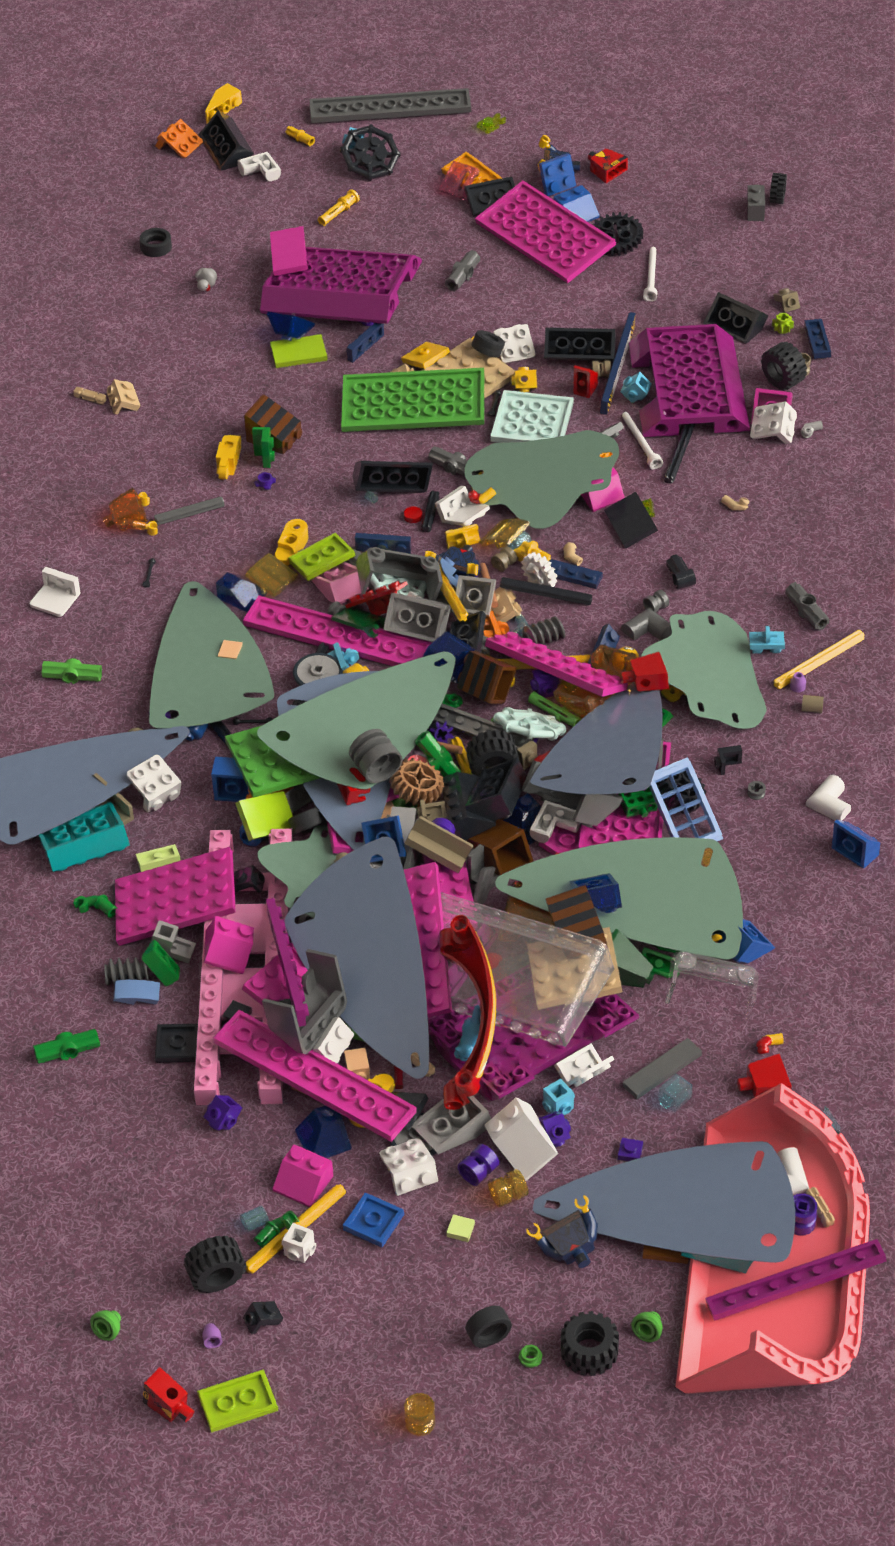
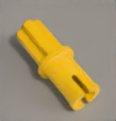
[285,126,315,146]

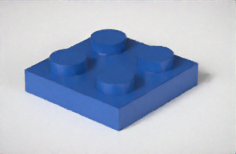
[539,153,576,196]
[343,1193,404,1248]

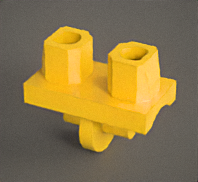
[445,524,481,549]
[514,541,550,562]

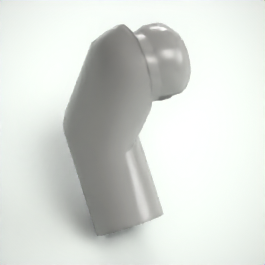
[801,421,823,438]

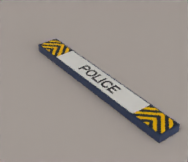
[600,312,636,415]

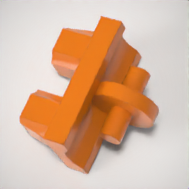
[483,611,509,638]

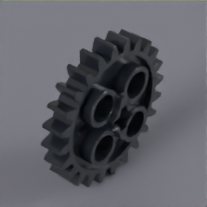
[592,212,644,256]

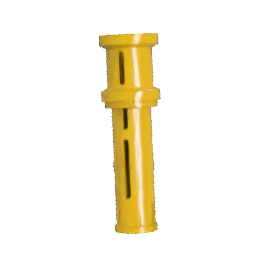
[317,189,359,226]

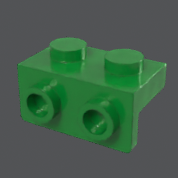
[252,427,275,468]

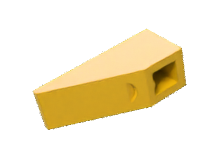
[205,83,242,124]

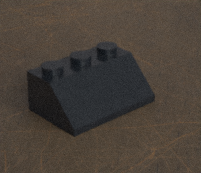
[703,292,769,344]

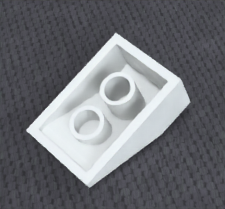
[484,1098,558,1181]

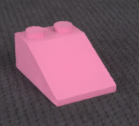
[311,562,369,604]

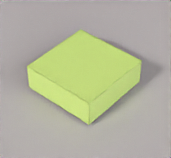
[447,1215,475,1242]

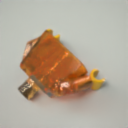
[103,488,158,535]

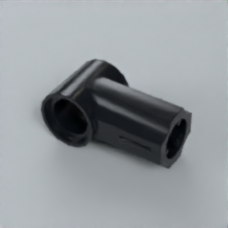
[666,554,696,589]

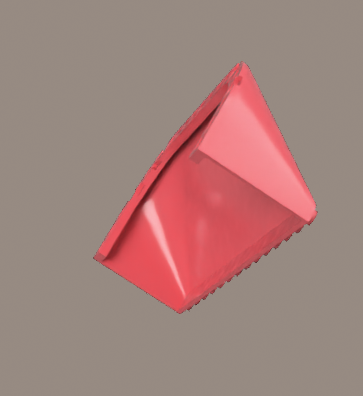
[675,1083,870,1394]

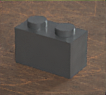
[747,184,765,221]

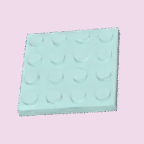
[491,390,574,443]

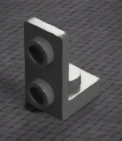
[467,844,499,891]

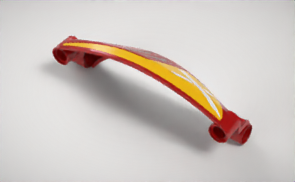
[439,915,496,1110]

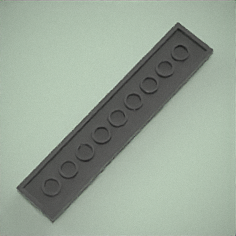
[309,88,471,123]

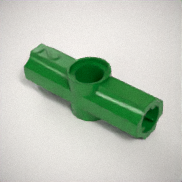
[415,730,463,777]
[33,1029,100,1064]

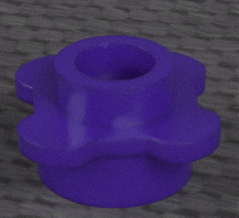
[254,472,276,490]

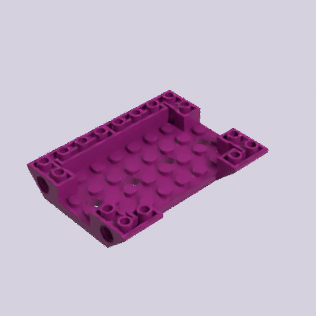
[260,247,422,324]
[629,324,750,437]
[428,965,639,1102]

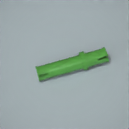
[528,691,581,727]

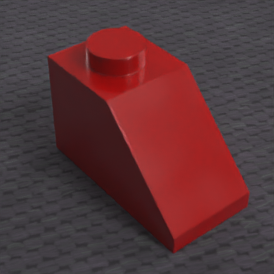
[573,366,598,398]

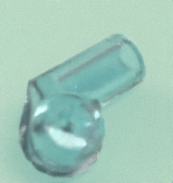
[364,491,378,503]
[513,615,530,637]

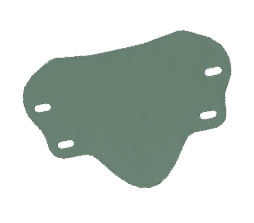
[464,430,619,529]
[641,611,767,729]
[258,825,383,918]

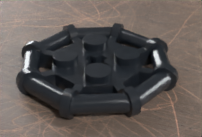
[340,124,401,181]

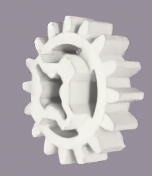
[521,552,557,587]

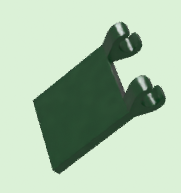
[331,607,386,638]

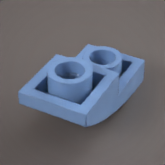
[438,556,459,588]
[113,980,160,1005]

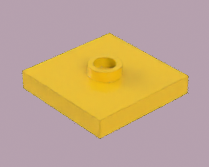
[401,342,450,369]

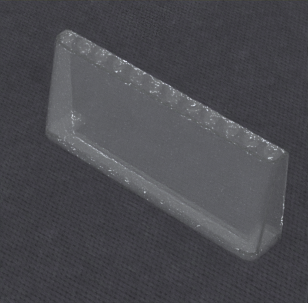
[441,892,615,1047]

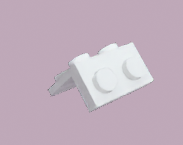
[493,324,536,363]
[750,401,797,444]
[435,486,490,527]
[30,567,80,617]
[127,755,181,813]
[313,1017,354,1063]
[554,1044,614,1087]
[380,1138,438,1196]

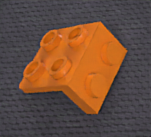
[155,119,203,158]

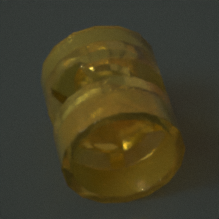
[488,1169,528,1207]
[404,1393,436,1436]

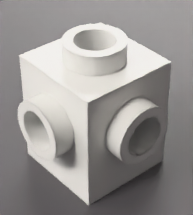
[282,1223,316,1263]

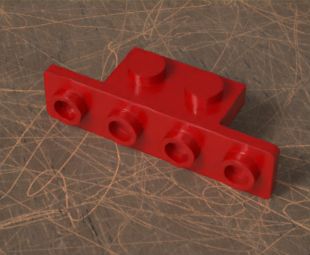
[345,581,408,615]

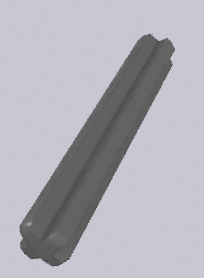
[154,496,225,525]

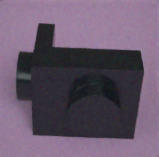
[714,745,742,775]
[234,865,265,893]
[243,1301,284,1334]

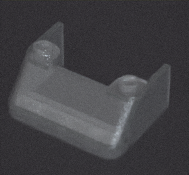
[665,951,759,1021]

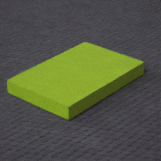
[270,334,328,368]
[288,533,355,581]
[235,791,293,841]
[197,1369,278,1433]

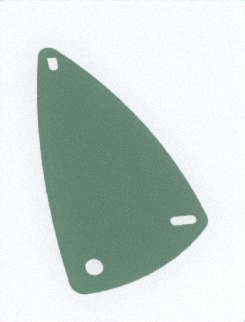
[149,581,274,728]
[257,652,455,789]
[495,837,743,959]

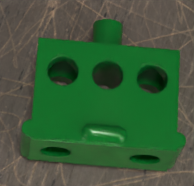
[618,787,657,818]

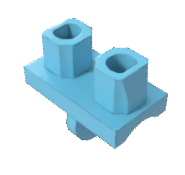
[749,626,785,653]
[327,642,359,670]

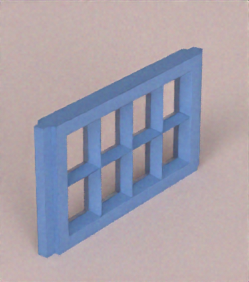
[649,757,723,841]

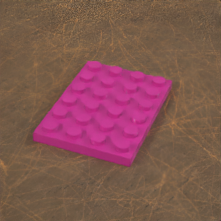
[115,847,236,946]

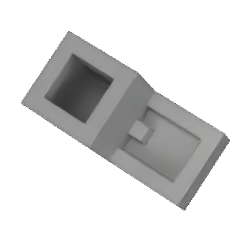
[151,920,196,964]

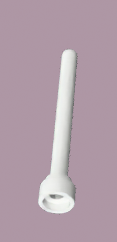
[643,247,657,301]
[622,412,663,470]

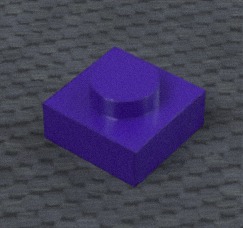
[618,1138,644,1161]

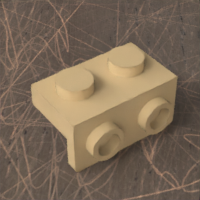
[107,379,140,414]
[491,587,523,622]

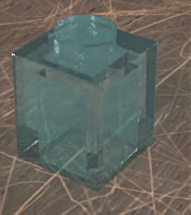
[658,1073,692,1113]

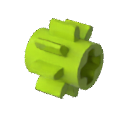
[772,313,794,334]

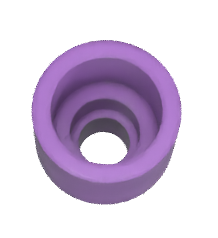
[790,672,806,692]
[202,1323,222,1349]

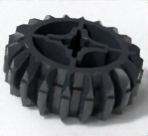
[656,764,707,814]

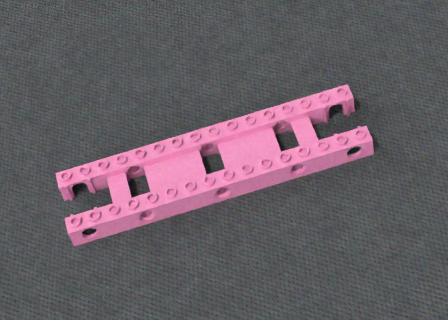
[194,829,292,1105]

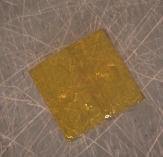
[479,518,530,549]
[245,553,298,597]

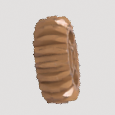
[389,758,444,807]

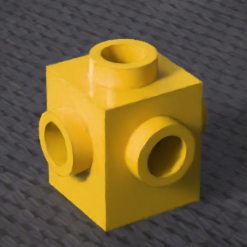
[511,367,537,392]

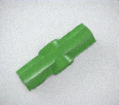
[42,658,102,684]

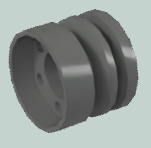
[349,729,403,783]

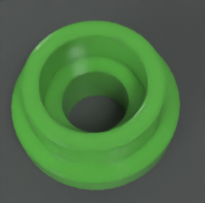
[519,1345,542,1368]

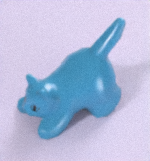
[454,1005,494,1061]

